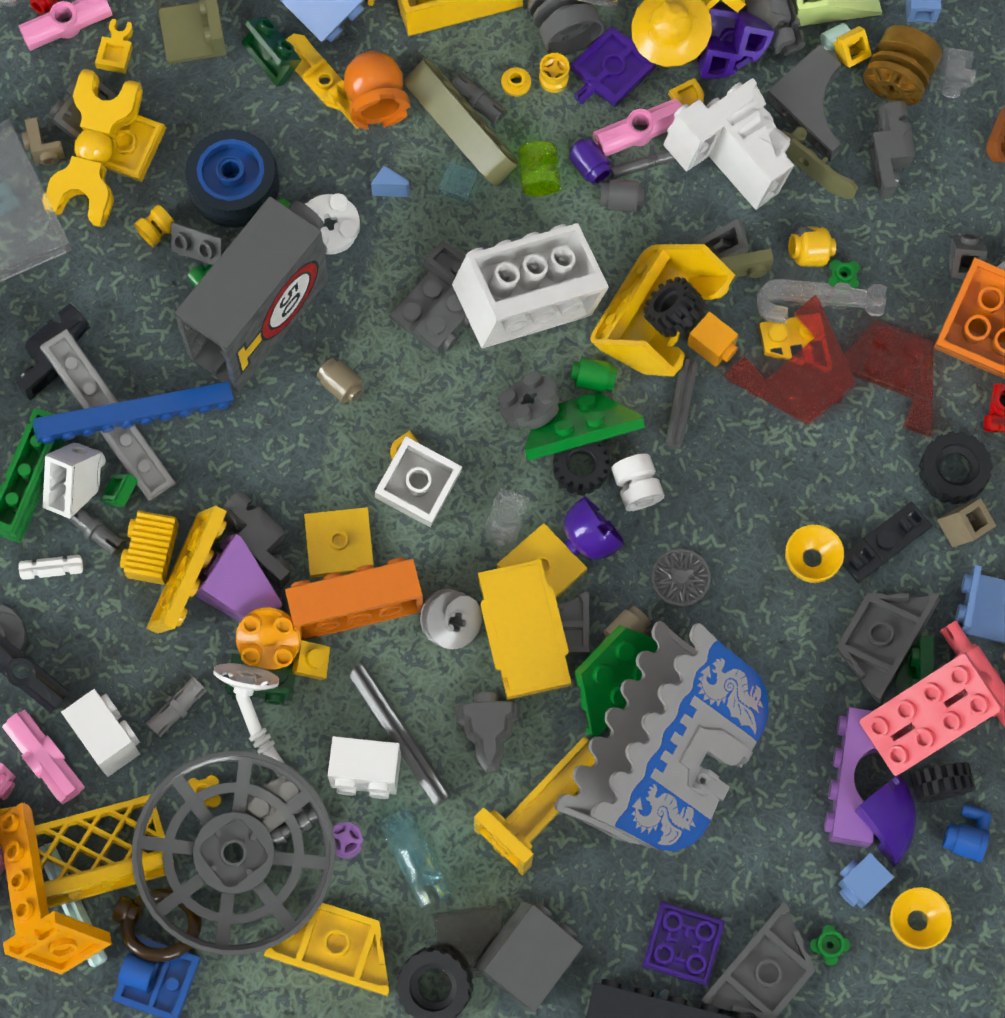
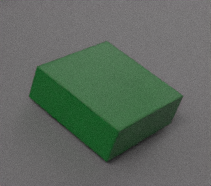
[101,473,138,507]

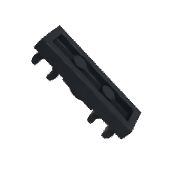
[842,501,932,584]

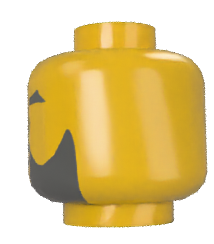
[788,226,836,267]

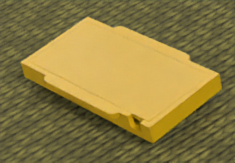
[478,559,571,700]

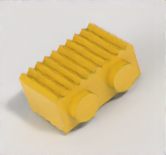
[120,510,179,585]

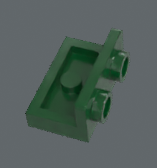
[241,16,302,87]

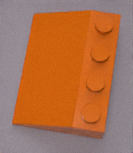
[933,257,1005,379]

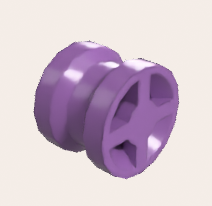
[333,822,363,859]

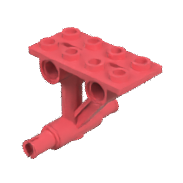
[859,620,1005,776]

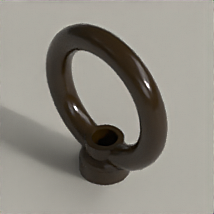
[112,889,202,962]

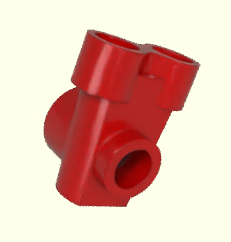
[983,384,1005,433]

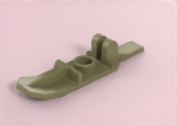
[779,127,858,199]

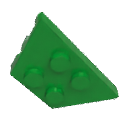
[524,393,645,461]
[575,625,658,737]

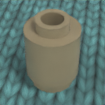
[317,358,364,404]
[603,606,651,641]

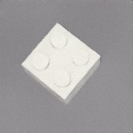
[375,437,462,527]
[61,689,141,777]
[328,736,401,799]

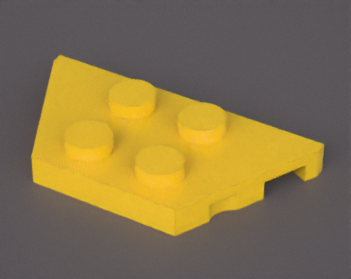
[264,902,389,997]

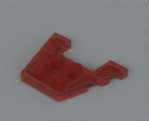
[723,295,856,426]
[814,320,933,437]

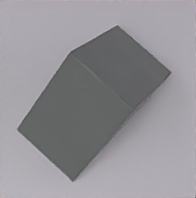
[693,219,749,258]

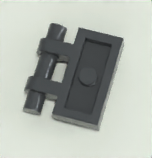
[245,767,318,846]

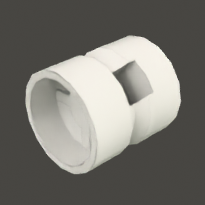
[611,454,665,511]

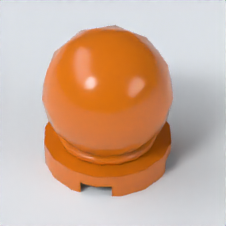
[344,50,411,129]

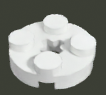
[305,193,360,255]

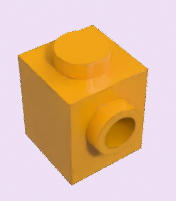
[687,311,739,367]

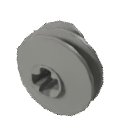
[420,588,482,650]

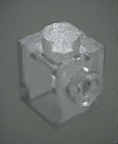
[935,47,976,98]

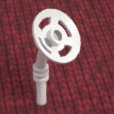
[213,663,284,778]

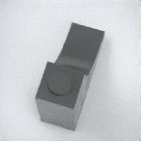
[766,44,841,162]

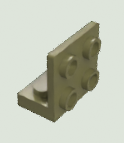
[158,0,227,64]

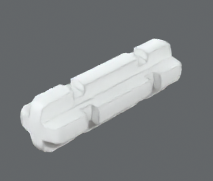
[19,555,83,580]

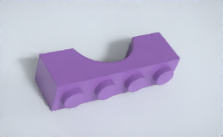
[824,707,878,848]

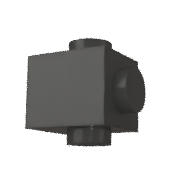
[948,233,988,280]

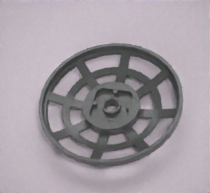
[132,751,335,955]

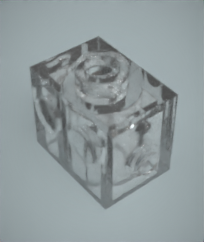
[485,488,530,548]

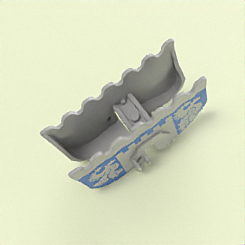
[555,621,769,851]

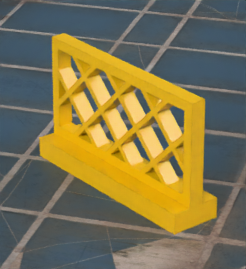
[35,794,174,909]

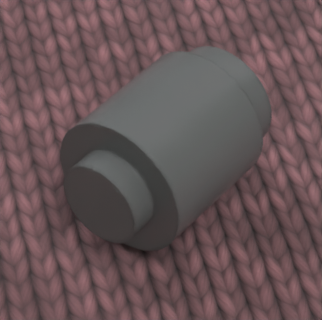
[600,179,644,212]

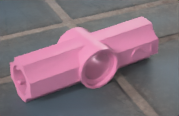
[18,0,112,51]
[593,98,682,157]
[2,709,85,805]

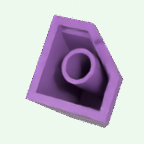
[194,534,283,622]

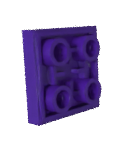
[642,901,725,987]

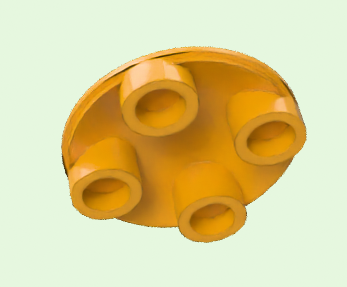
[236,607,301,670]

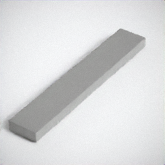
[40,329,176,502]

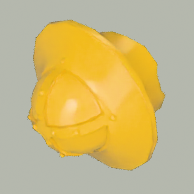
[631,0,712,67]

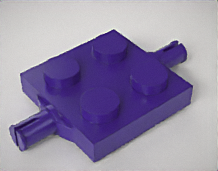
[571,26,656,108]

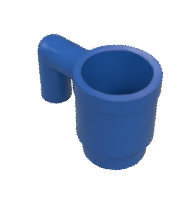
[942,803,991,863]

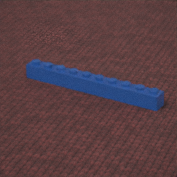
[33,381,234,444]

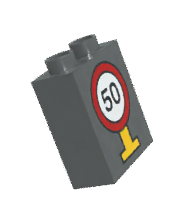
[174,197,329,393]

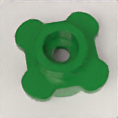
[828,259,860,290]
[810,925,850,966]

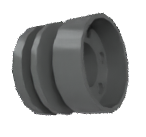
[528,0,604,55]

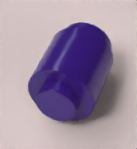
[568,139,612,185]

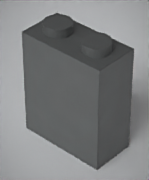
[474,902,583,1012]

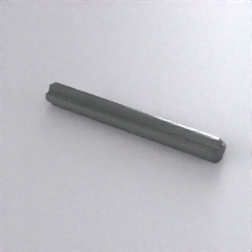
[349,664,450,805]

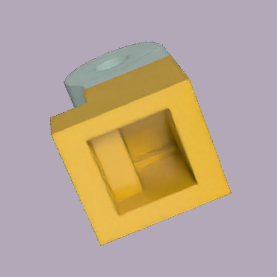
[820,23,872,68]

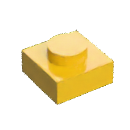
[292,640,330,680]

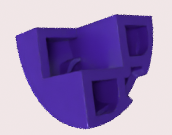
[699,2,775,79]
[855,774,916,867]

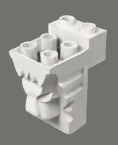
[663,78,794,210]

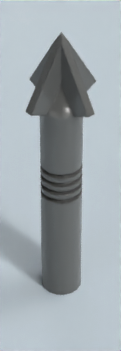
[610,150,676,179]

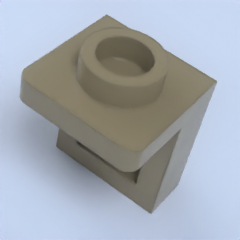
[21,117,66,166]

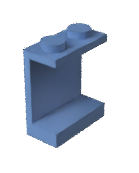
[955,565,1005,644]

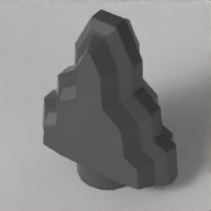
[454,692,520,773]

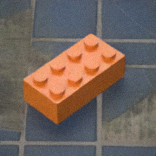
[285,557,423,640]

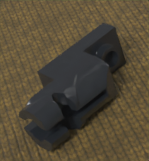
[16,303,90,400]

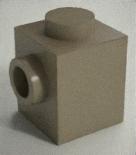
[937,498,996,548]

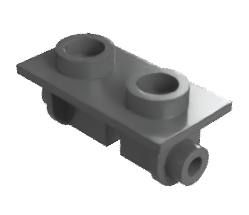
[171,222,232,265]

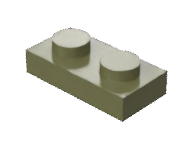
[719,248,774,282]

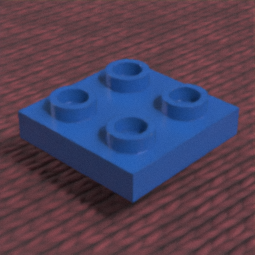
[112,935,201,1018]

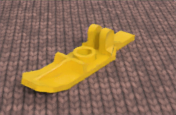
[285,33,359,129]

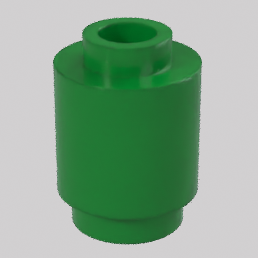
[570,356,618,393]

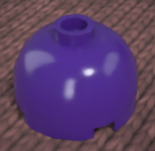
[563,496,625,560]

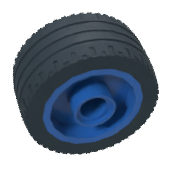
[185,129,279,228]

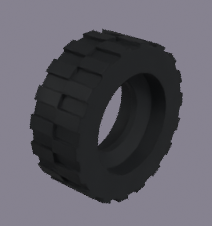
[919,431,993,505]
[396,945,474,1018]

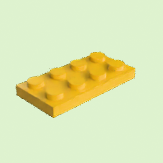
[146,505,227,634]

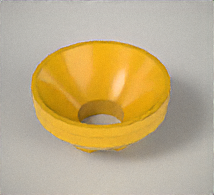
[785,525,844,583]
[890,887,952,950]

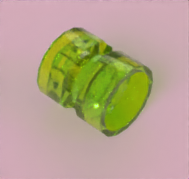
[518,141,561,197]

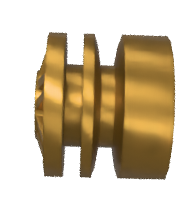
[863,25,942,106]

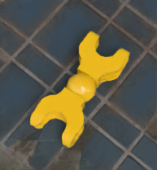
[44,69,143,227]

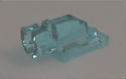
[378,807,451,909]

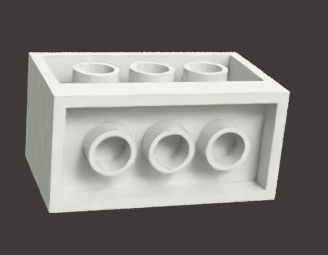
[452,223,609,349]

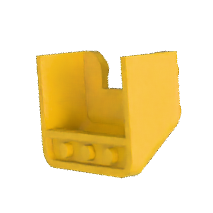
[590,244,735,376]

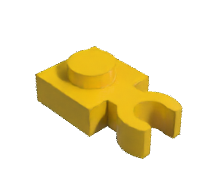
[95,19,133,74]

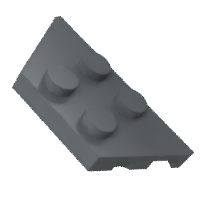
[836,593,940,704]
[700,902,816,1018]

